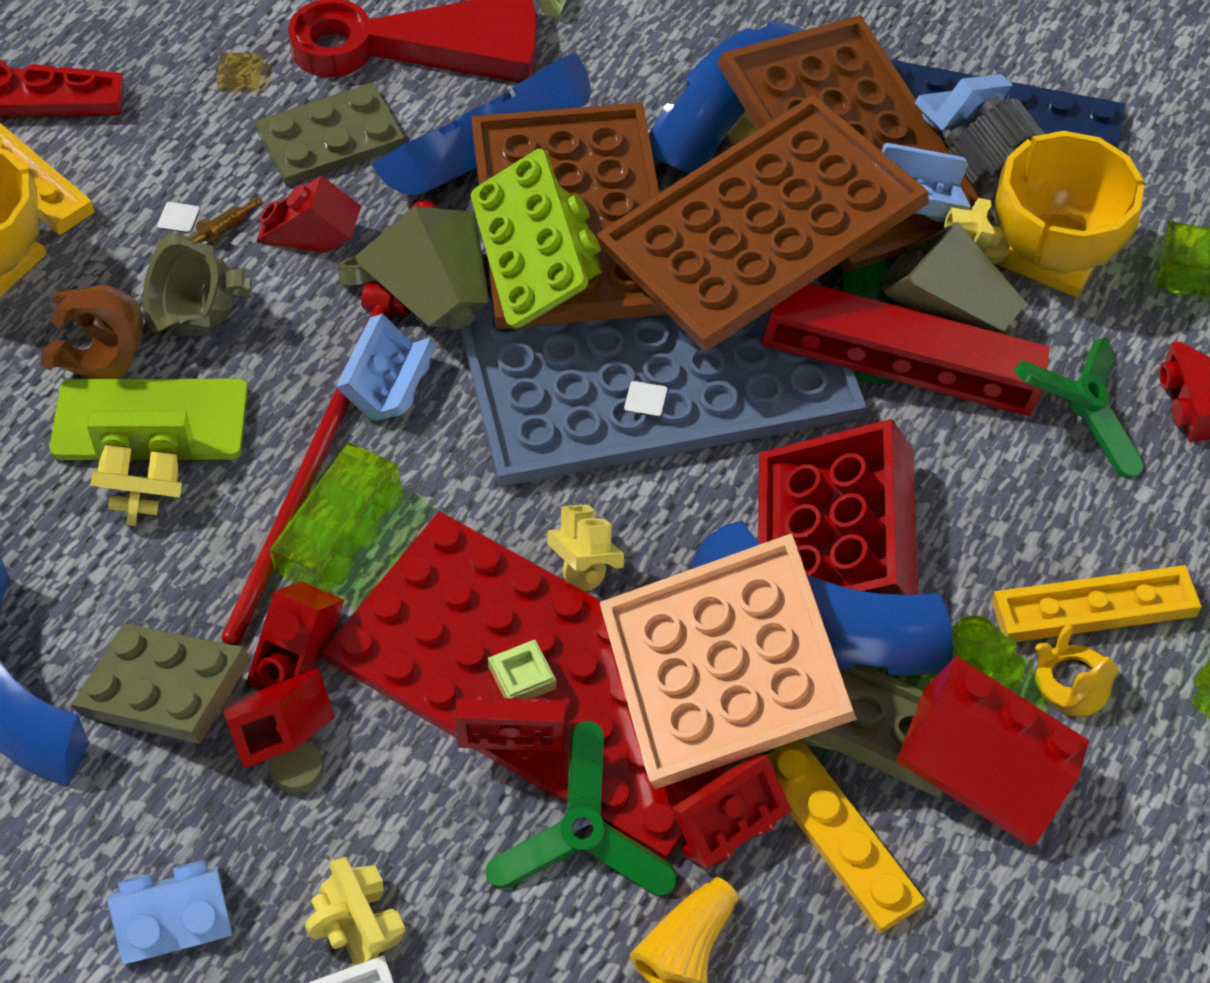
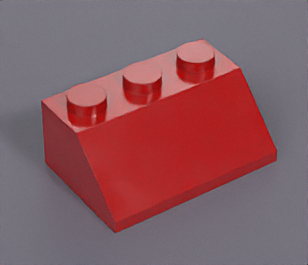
[896,656,1090,847]

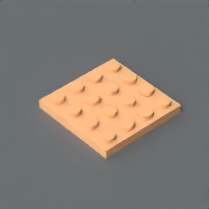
[600,533,857,790]

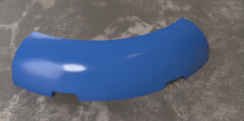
[649,22,803,173]
[372,52,591,195]
[691,520,954,676]
[0,556,89,787]

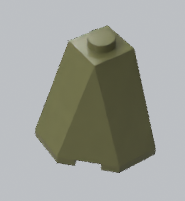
[355,206,489,330]
[881,221,1027,335]

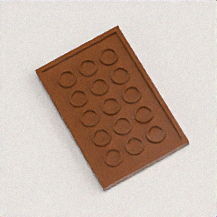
[717,15,991,273]
[596,94,929,352]
[471,102,667,329]

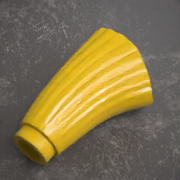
[629,877,739,983]

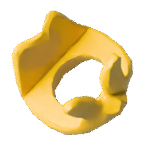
[1034,624,1119,717]

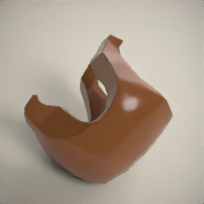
[41,284,143,379]

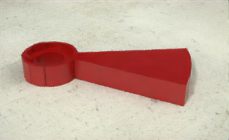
[288,0,537,83]

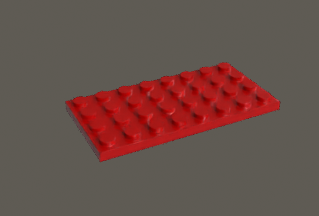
[322,511,734,861]

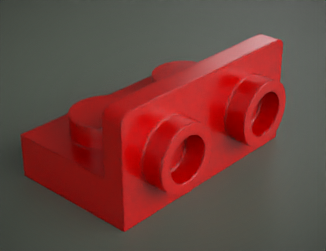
[455,696,566,752]
[671,753,792,868]

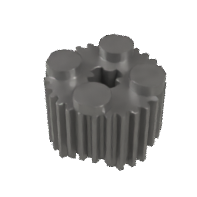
[944,95,1045,195]

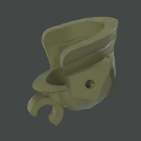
[142,233,252,336]

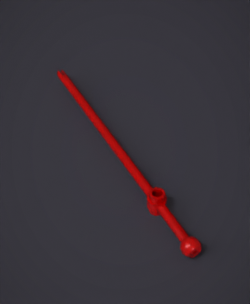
[221,200,439,646]

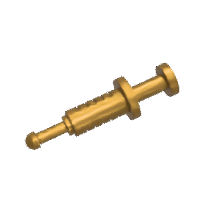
[181,197,262,246]

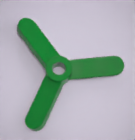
[1014,337,1143,478]
[485,721,678,895]

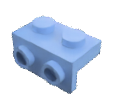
[915,74,1013,131]
[881,143,971,222]
[336,314,436,421]
[107,860,233,965]

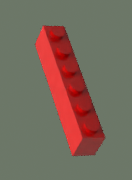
[761,283,1050,416]

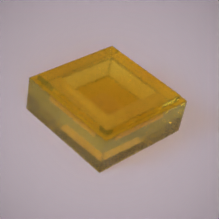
[217,52,264,90]

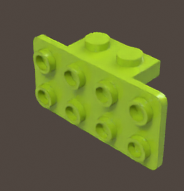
[471,149,603,329]
[49,379,248,460]

